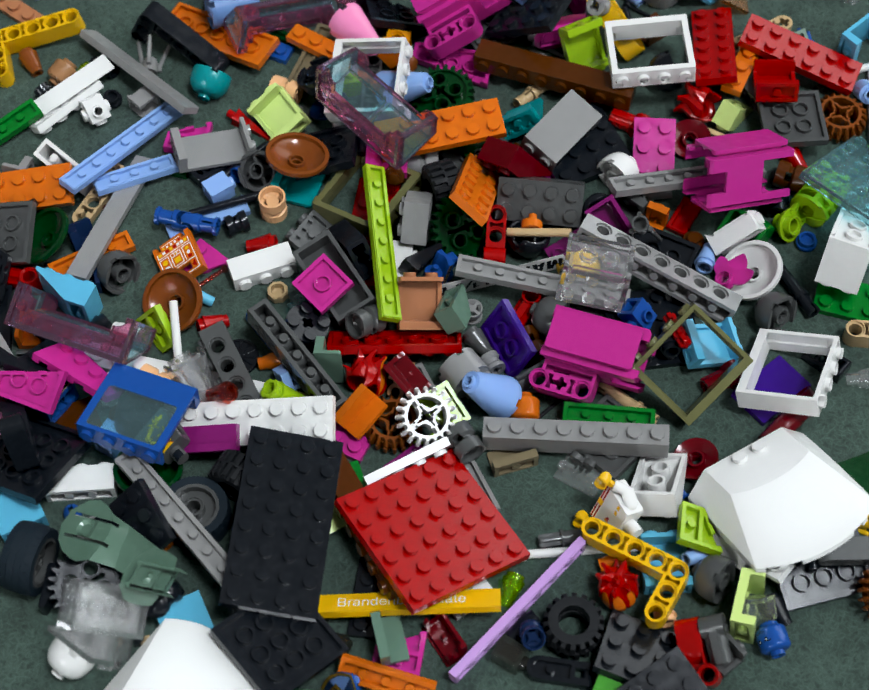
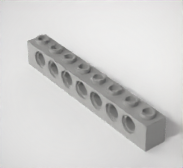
[572,213,743,322]

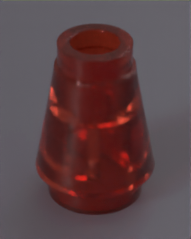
[206,381,238,404]

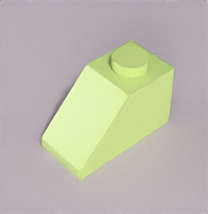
[712,99,753,133]

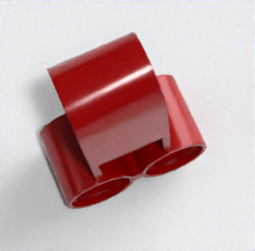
[483,204,507,263]
[674,616,722,688]

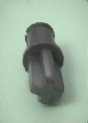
[538,528,582,549]

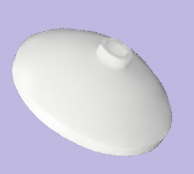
[723,240,783,301]

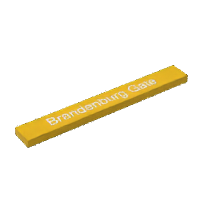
[318,588,501,618]

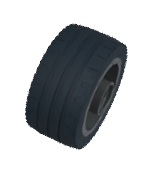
[170,476,232,550]
[0,520,60,597]

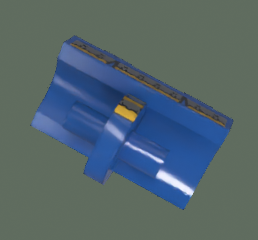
[423,249,458,284]

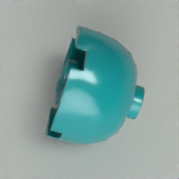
[190,64,232,101]

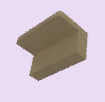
[487,448,539,477]

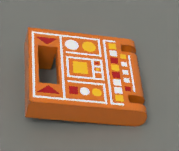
[152,228,208,278]

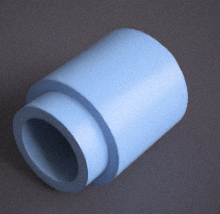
[853,79,869,104]

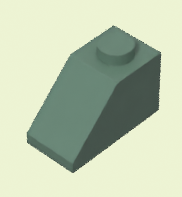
[434,284,471,335]

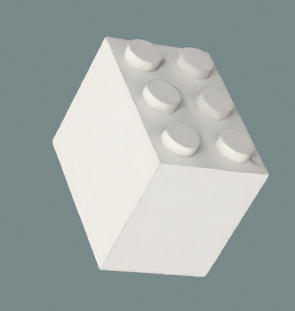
[814,207,869,295]

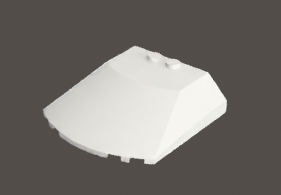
[688,427,869,573]
[104,618,256,690]

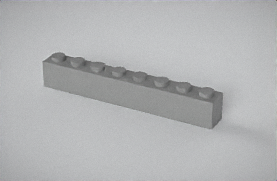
[482,417,670,458]

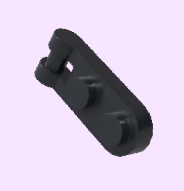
[526,655,595,690]

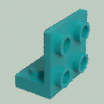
[502,97,543,141]
[270,172,325,209]

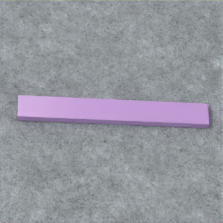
[449,536,586,684]

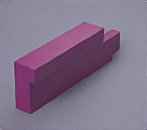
[182,423,240,454]

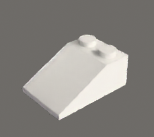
[630,453,688,518]

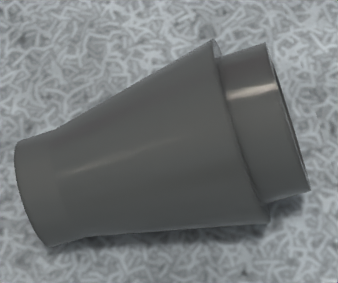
[462,325,494,355]

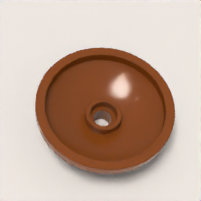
[265,132,329,178]
[142,268,203,332]

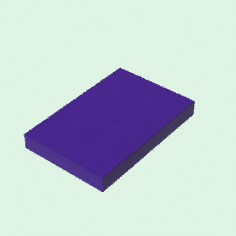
[481,299,537,377]
[731,355,811,426]

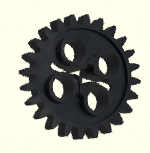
[46,554,123,626]

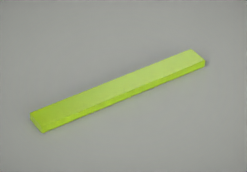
[362,163,402,323]

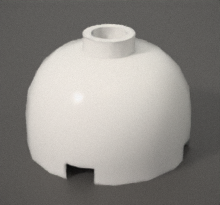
[597,152,639,186]
[47,633,97,680]

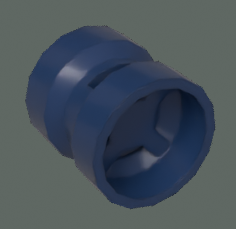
[519,619,546,651]

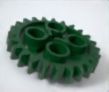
[410,64,475,114]
[429,193,496,257]

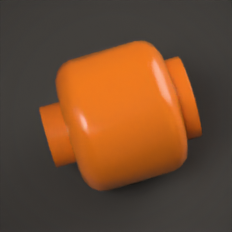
[511,392,540,419]

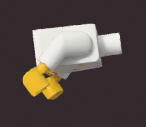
[572,471,643,538]

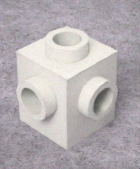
[79,93,112,126]

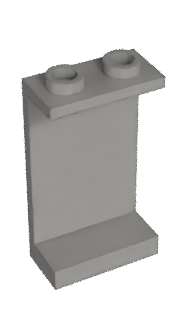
[520,89,602,172]
[170,117,256,173]

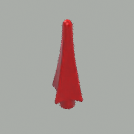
[226,109,271,141]

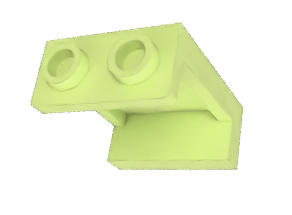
[246,83,312,140]
[730,567,766,644]

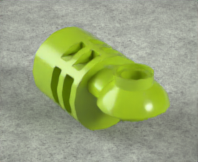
[772,169,848,242]

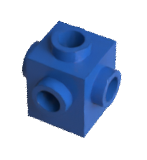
[617,297,657,329]

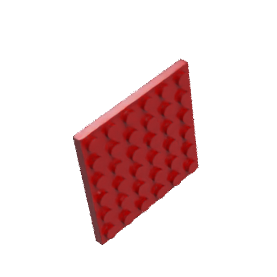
[334,449,531,615]

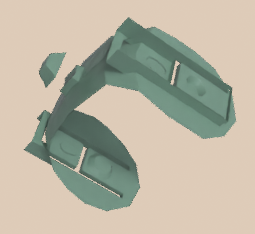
[58,500,187,606]

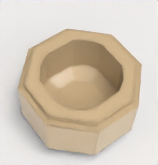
[267,281,289,303]

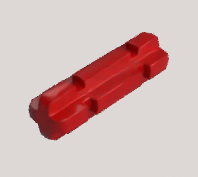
[663,312,691,349]

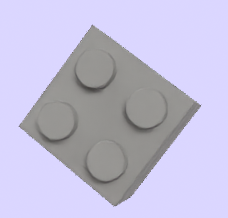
[397,190,433,246]

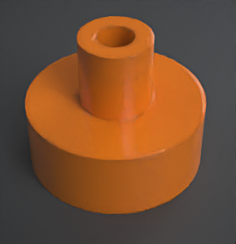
[521,213,543,228]

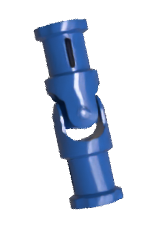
[154,206,221,236]

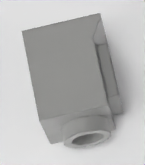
[127,86,161,118]

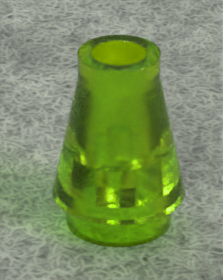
[501,571,525,609]

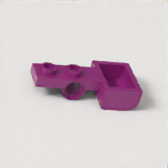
[545,194,632,257]

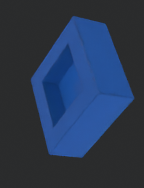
[268,42,295,65]

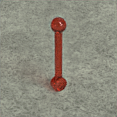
[199,264,228,287]

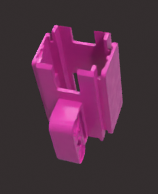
[411,0,512,59]
[682,129,795,213]
[529,304,657,403]

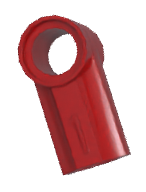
[608,108,650,137]
[7,267,43,294]
[513,290,541,326]

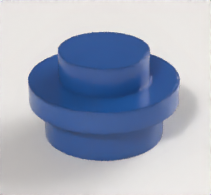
[795,231,817,252]

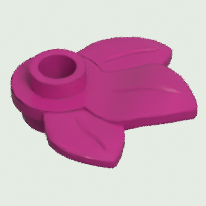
[714,254,754,289]

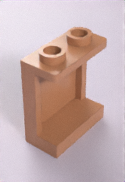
[397,272,444,330]

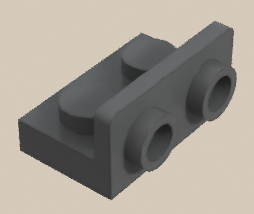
[284,209,333,250]

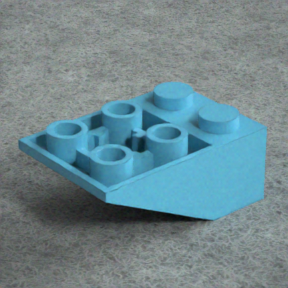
[35,266,103,326]

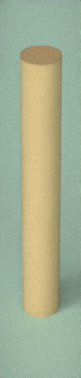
[506,228,572,237]

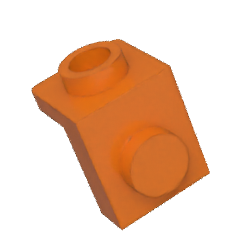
[645,201,670,231]

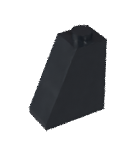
[327,218,374,281]

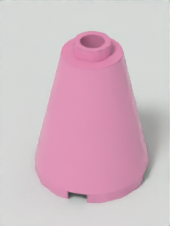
[329,2,379,56]

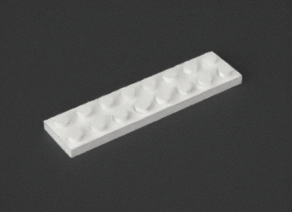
[164,395,336,447]

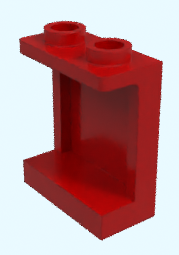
[752,59,799,102]

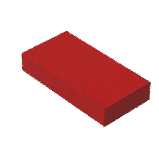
[665,196,702,238]

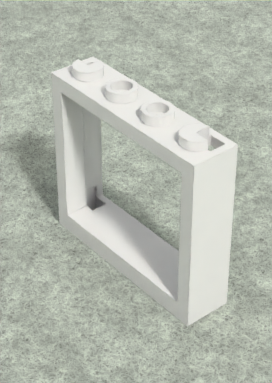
[605,14,696,89]
[324,37,413,122]
[735,328,844,417]

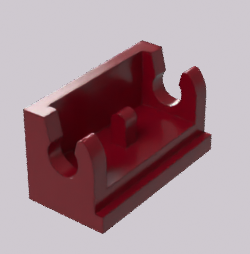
[383,351,432,396]
[422,614,468,668]

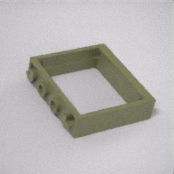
[312,151,423,241]
[632,302,754,426]

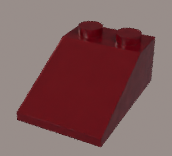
[477,136,552,177]

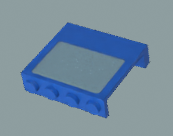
[76,362,200,465]

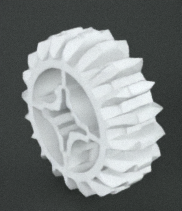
[395,386,457,447]

